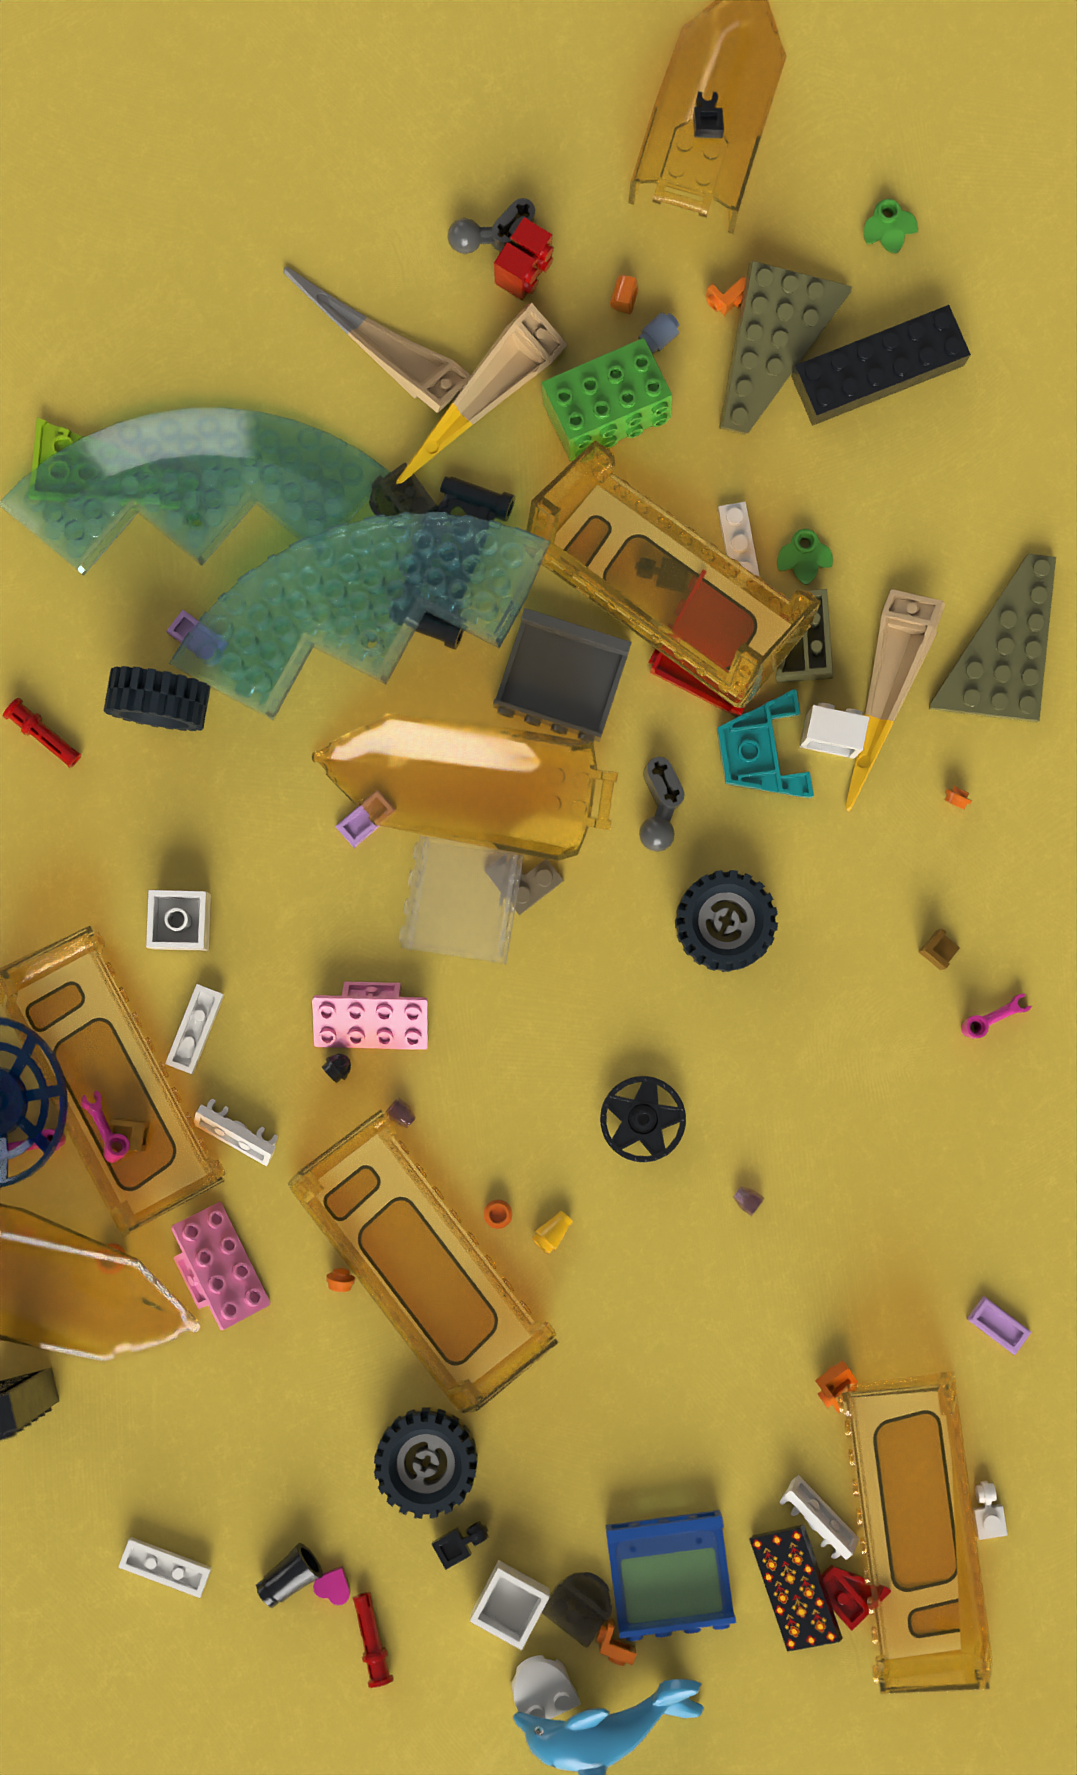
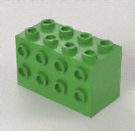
[541,338,672,462]

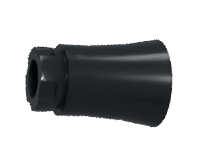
[256,1543,323,1608]

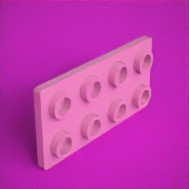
[313,982,428,1049]
[171,1202,270,1330]

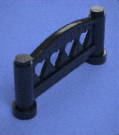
[389,476,515,650]

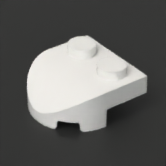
[511,1655,581,1719]

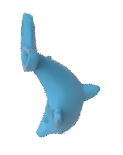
[513,1679,704,1775]

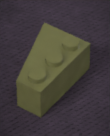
[776,589,833,683]

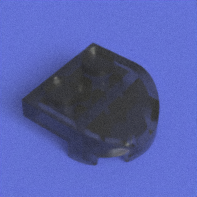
[369,462,438,529]
[542,1572,612,1648]

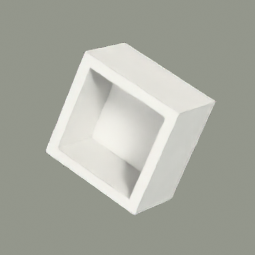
[799,703,869,759]
[470,1560,550,1650]

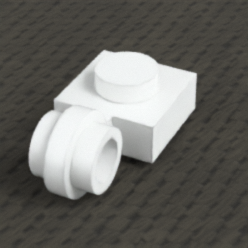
[972,1481,1008,1540]

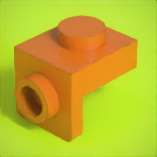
[706,276,746,316]
[815,1360,858,1413]
[596,1618,637,1666]

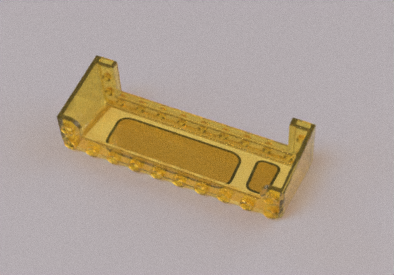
[524,440,821,708]
[0,926,225,1237]
[288,1109,558,1413]
[838,1371,993,1694]

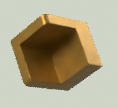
[919,929,960,970]
[110,1118,150,1152]

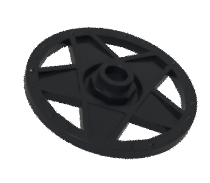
[600,1076,686,1162]

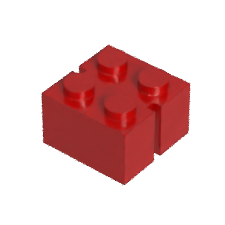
[494,217,554,301]

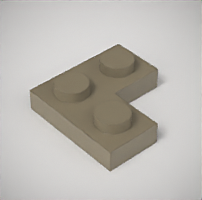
[485,854,564,916]

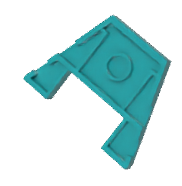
[717,689,814,798]

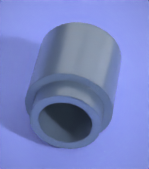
[638,312,680,354]

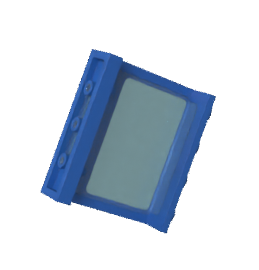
[605,1510,736,1641]

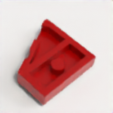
[821,1565,892,1631]

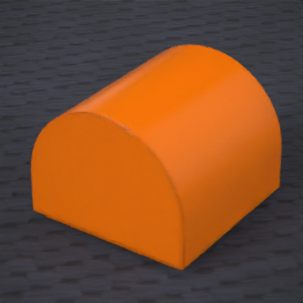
[610,275,639,314]

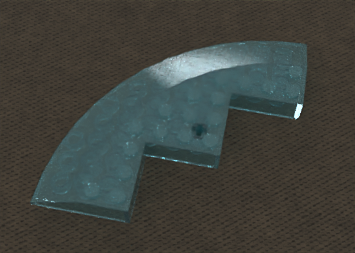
[0,408,390,576]
[169,512,550,720]

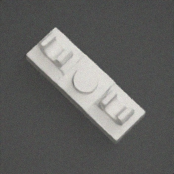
[193,1099,278,1166]
[780,1475,860,1559]

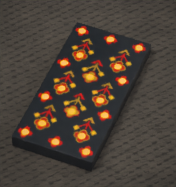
[749,1525,843,1652]

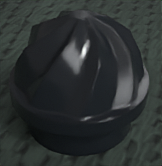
[322,1054,351,1083]

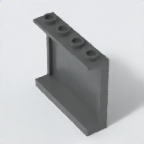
[493,608,632,744]

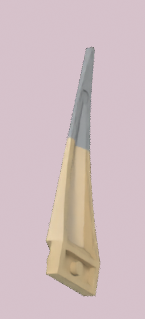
[283,267,471,413]

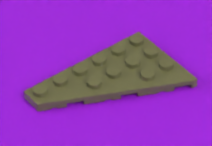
[719,261,852,434]
[929,554,1056,723]

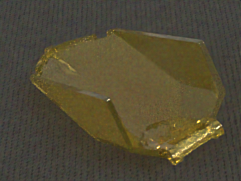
[628,0,786,234]
[312,713,618,861]
[0,1203,200,1361]

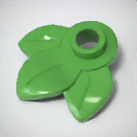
[864,199,918,254]
[777,529,833,585]

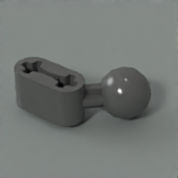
[447,198,535,254]
[639,757,685,852]

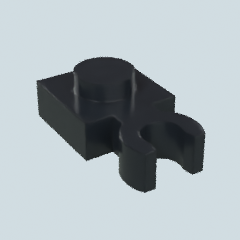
[693,91,724,138]

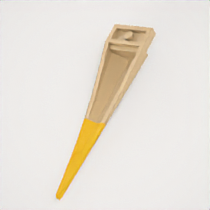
[396,303,568,484]
[845,589,945,811]

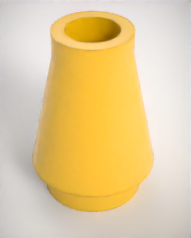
[532,1211,573,1254]

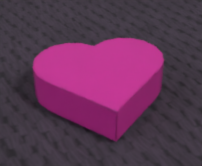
[313,1566,351,1605]

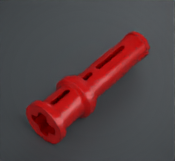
[3,698,82,768]
[352,1592,394,1688]

